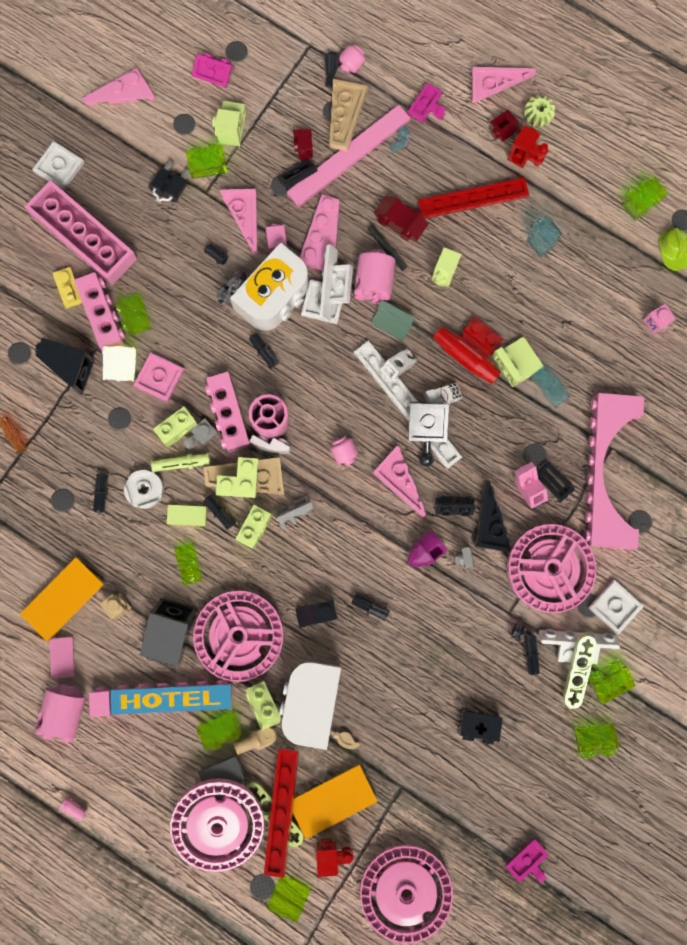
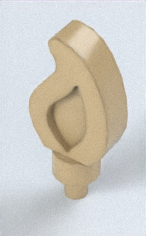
[330,730,360,749]

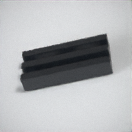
[277,159,318,189]
[537,461,575,503]

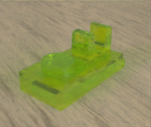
[174,543,203,586]

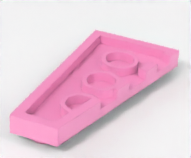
[300,194,339,271]

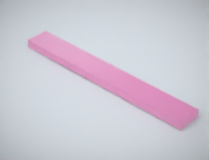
[287,105,410,208]

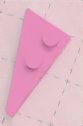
[373,445,426,518]

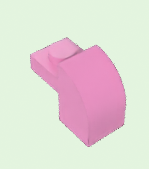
[514,462,548,509]

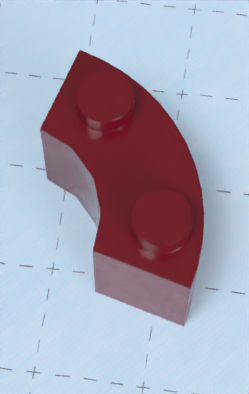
[373,195,429,242]

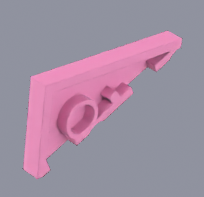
[472,67,536,103]
[82,68,155,105]
[220,189,257,253]

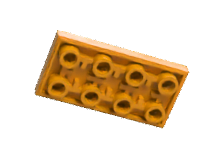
[20,557,105,642]
[293,764,378,839]

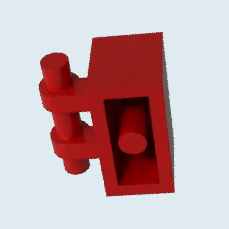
[507,125,548,169]
[316,838,354,877]

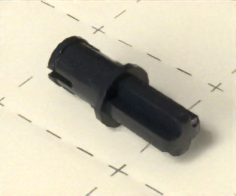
[249,333,279,369]
[93,474,109,513]
[204,495,236,530]
[351,594,390,621]
[524,635,540,675]

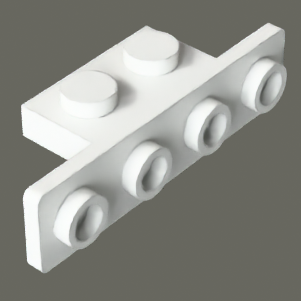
[318,244,353,322]
[539,629,620,664]

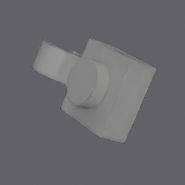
[183,419,218,451]

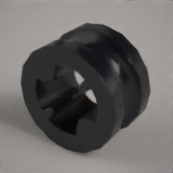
[510,621,527,641]

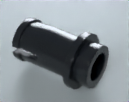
[204,243,229,265]

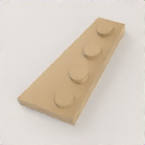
[329,79,368,151]

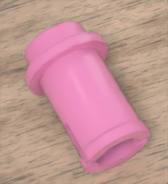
[60,798,87,822]

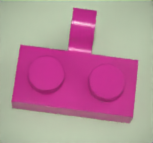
[408,83,446,123]
[505,838,549,883]

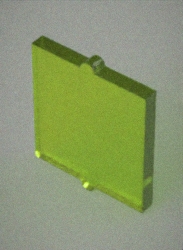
[103,345,136,382]
[267,876,311,923]

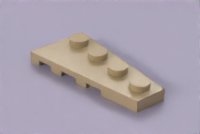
[203,457,285,495]

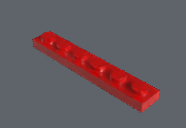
[417,177,529,219]
[263,748,299,878]

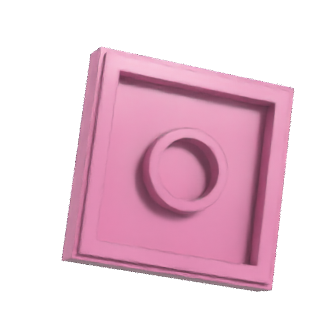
[133,352,185,402]

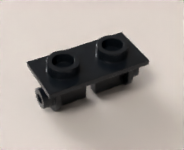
[435,496,476,517]

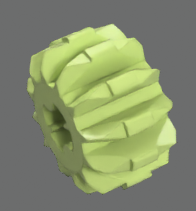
[524,94,555,128]

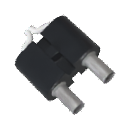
[148,161,190,202]
[216,270,247,304]

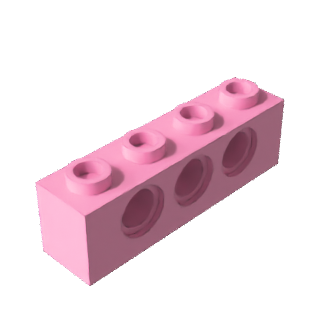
[74,272,125,353]
[205,372,251,453]

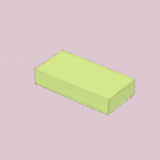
[167,505,207,526]

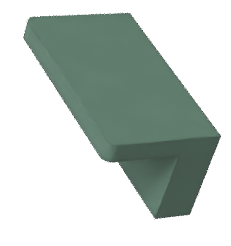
[371,300,415,341]

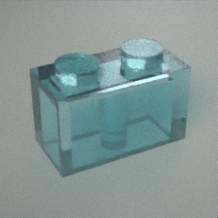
[527,216,563,257]

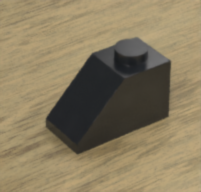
[296,600,337,628]

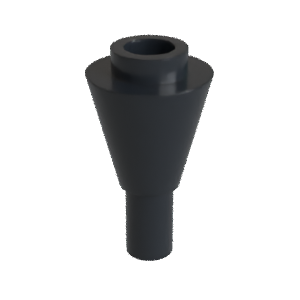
[324,52,340,88]

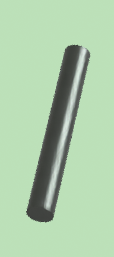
[368,225,408,271]

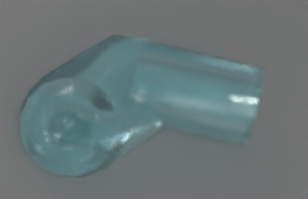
[389,127,410,153]

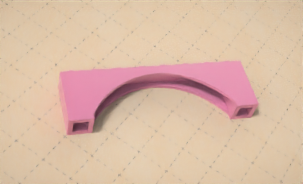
[584,393,644,550]

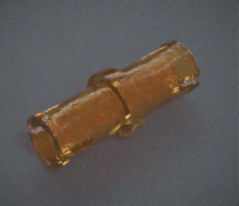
[0,416,28,454]

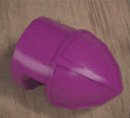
[407,529,448,567]

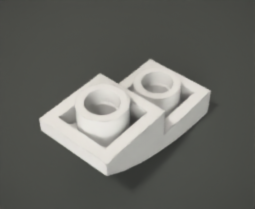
[249,435,291,454]

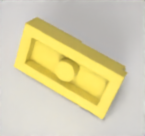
[53,267,82,309]

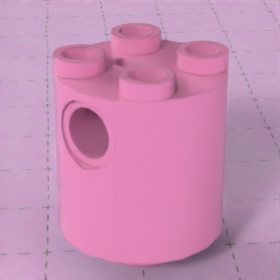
[354,249,396,304]
[249,394,289,440]
[35,684,86,743]

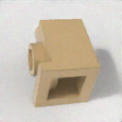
[100,592,132,620]

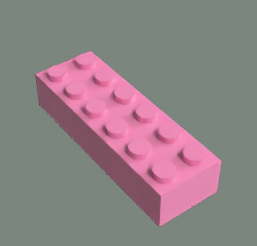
[25,180,137,286]

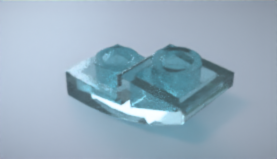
[530,365,571,408]

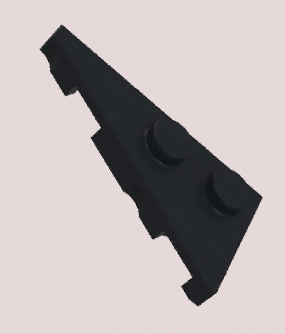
[475,480,512,553]

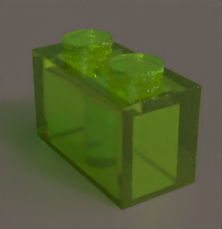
[186,144,228,179]
[621,176,668,221]
[195,710,244,752]

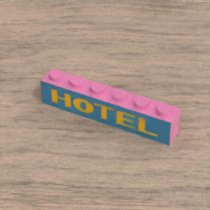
[111,680,233,715]

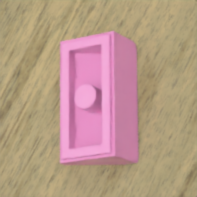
[50,637,75,679]

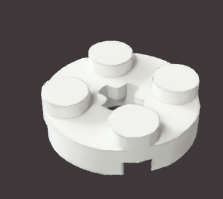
[124,470,164,509]

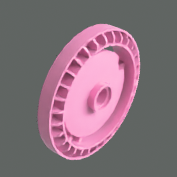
[507,524,596,613]
[193,591,284,682]
[170,778,264,872]
[360,844,453,944]

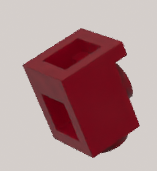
[490,109,521,142]
[293,129,313,160]

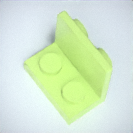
[492,337,544,388]

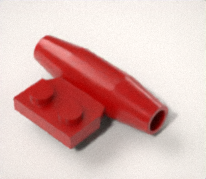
[433,317,504,384]

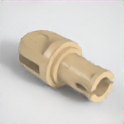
[233,727,277,755]

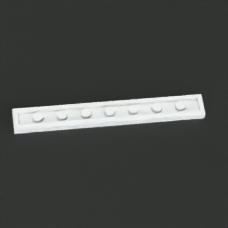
[354,340,462,469]

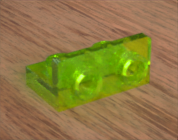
[115,293,153,337]
[588,660,636,705]
[574,724,620,759]

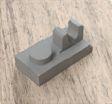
[272,495,314,529]
[454,547,475,569]

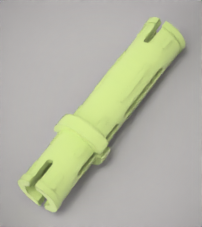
[151,453,211,473]

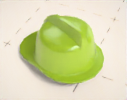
[659,228,687,271]

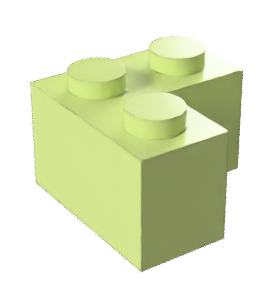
[213,101,246,147]
[216,457,259,498]

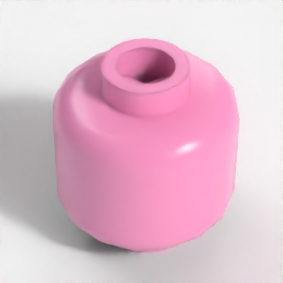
[339,44,365,74]
[330,436,358,466]

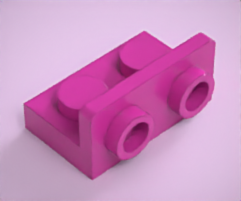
[192,52,235,88]

